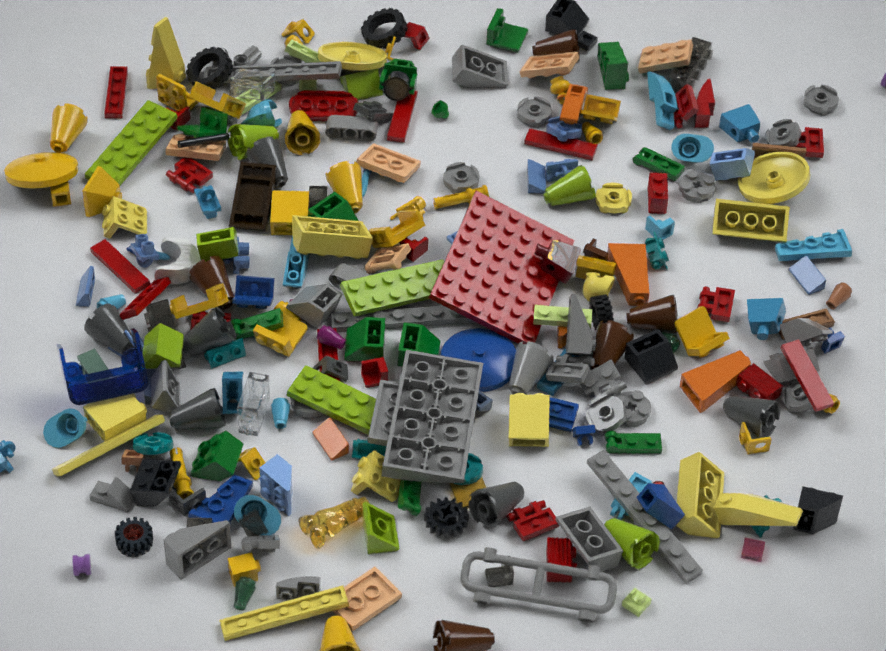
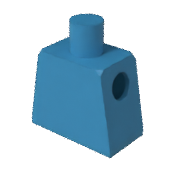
[719,104,761,143]
[747,298,786,340]
[222,372,244,414]

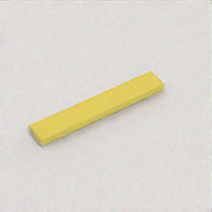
[52,415,165,476]
[220,585,349,641]

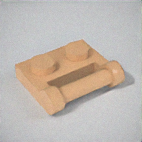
[365,243,411,274]

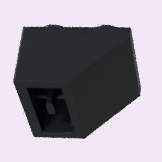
[545,0,589,36]
[624,329,678,384]
[130,459,181,507]
[793,486,843,534]

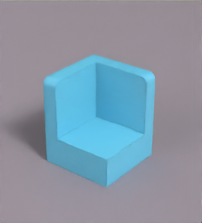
[645,216,675,240]

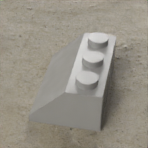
[555,506,623,572]

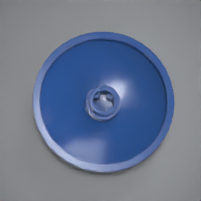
[440,328,516,392]

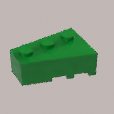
[597,42,629,90]

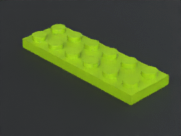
[84,100,178,186]
[340,259,444,317]
[286,365,376,435]

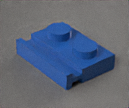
[549,397,579,433]

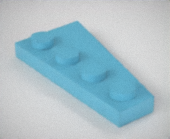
[775,229,852,261]

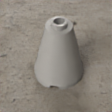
[508,341,554,395]

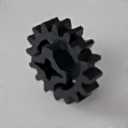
[424,497,469,539]

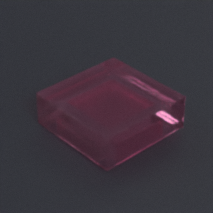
[741,537,765,562]

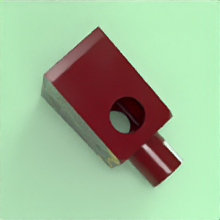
[534,240,581,284]

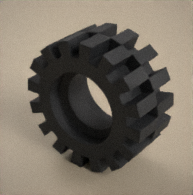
[589,294,614,330]

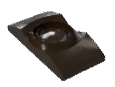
[229,162,277,231]

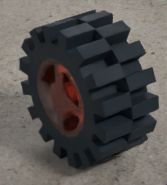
[115,517,153,557]

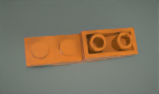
[560,84,588,124]

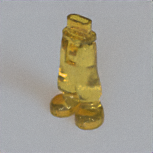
[299,496,370,549]

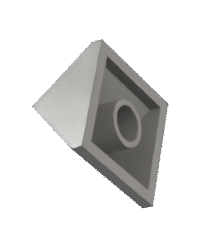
[151,360,181,413]

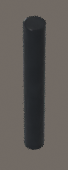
[177,133,229,148]

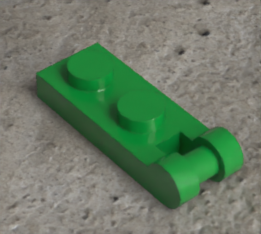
[632,147,685,181]
[231,308,284,340]
[605,431,662,454]
[398,479,422,516]

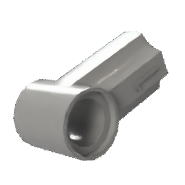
[234,45,262,66]

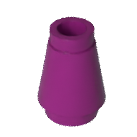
[316,325,347,350]

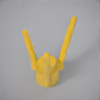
[390,196,426,220]

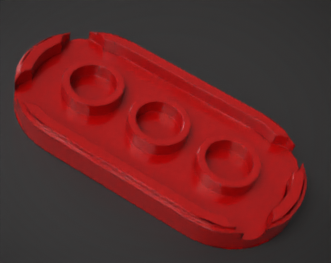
[289,90,358,121]

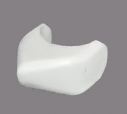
[154,237,201,284]

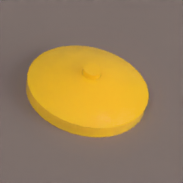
[4,152,79,188]

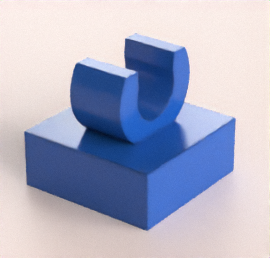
[821,328,845,354]
[572,425,596,446]

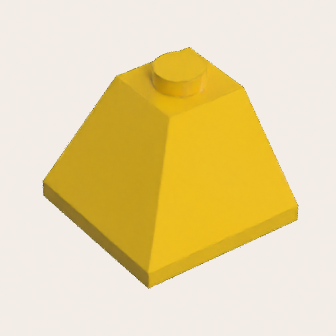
[82,166,122,217]

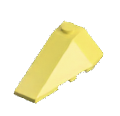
[146,17,186,89]
[713,493,803,526]

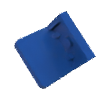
[232,275,275,309]

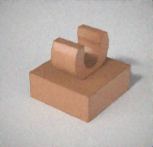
[122,450,145,472]

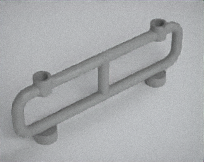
[460,547,617,623]

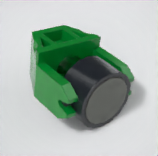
[379,59,418,101]

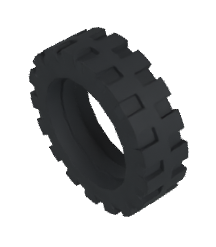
[361,8,408,49]
[186,47,233,90]

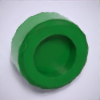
[432,100,449,119]

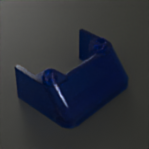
[56,328,148,405]

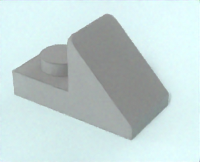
[90,477,134,512]

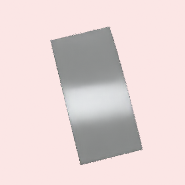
[276,576,321,601]

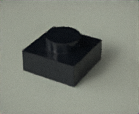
[577,31,598,51]

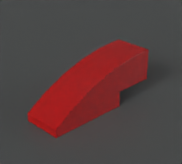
[694,79,715,128]

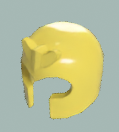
[583,272,615,301]

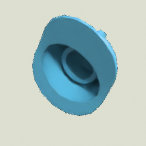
[671,134,714,163]
[43,408,87,448]
[234,495,281,535]

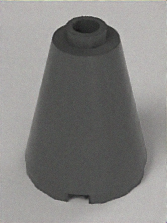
[246,136,288,188]
[84,303,137,355]
[182,307,237,356]
[169,388,226,430]
[723,395,781,438]
[468,482,524,529]

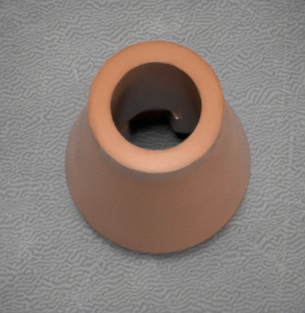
[826,282,852,310]

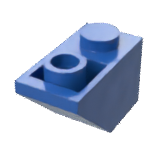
[636,483,685,529]

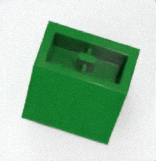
[308,191,359,221]
[344,317,385,361]
[397,322,441,367]
[190,430,244,481]

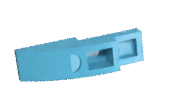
[647,71,678,130]
[283,236,310,288]

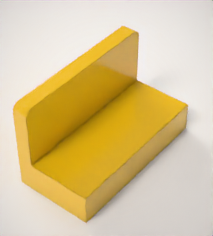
[575,255,616,280]

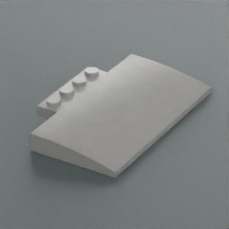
[367,350,483,483]

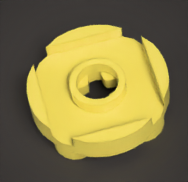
[595,182,632,213]

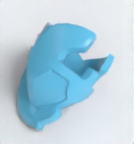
[241,99,282,127]

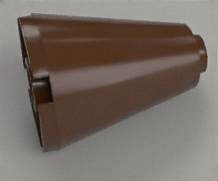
[532,29,580,63]
[189,256,234,310]
[626,295,678,333]
[591,320,634,370]
[433,620,495,651]

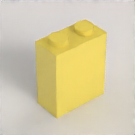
[83,385,147,441]
[509,393,550,447]

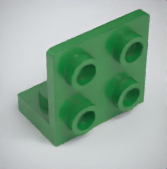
[486,8,528,52]
[177,107,228,138]

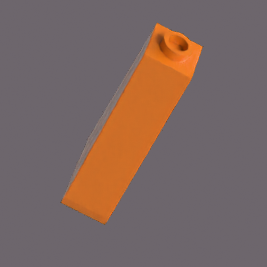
[607,243,649,306]
[680,350,751,413]

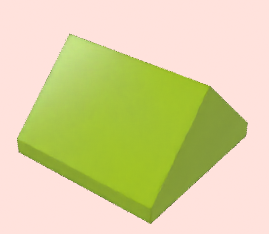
[340,69,383,100]
[141,323,184,369]
[362,501,400,554]

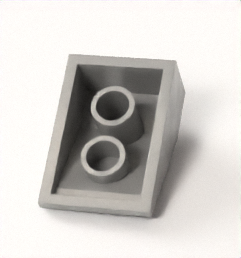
[452,44,508,88]
[566,294,596,356]
[163,520,231,580]

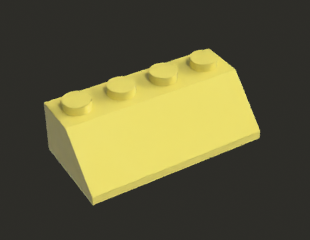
[712,199,790,242]
[292,215,373,259]
[676,452,724,538]

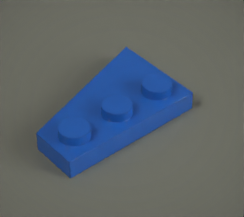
[188,475,253,524]

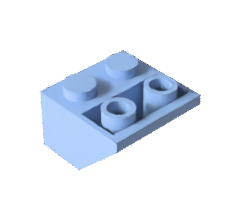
[710,148,755,181]
[259,454,293,516]

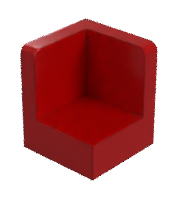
[404,22,430,50]
[166,106,191,131]
[400,237,428,262]
[361,357,388,388]

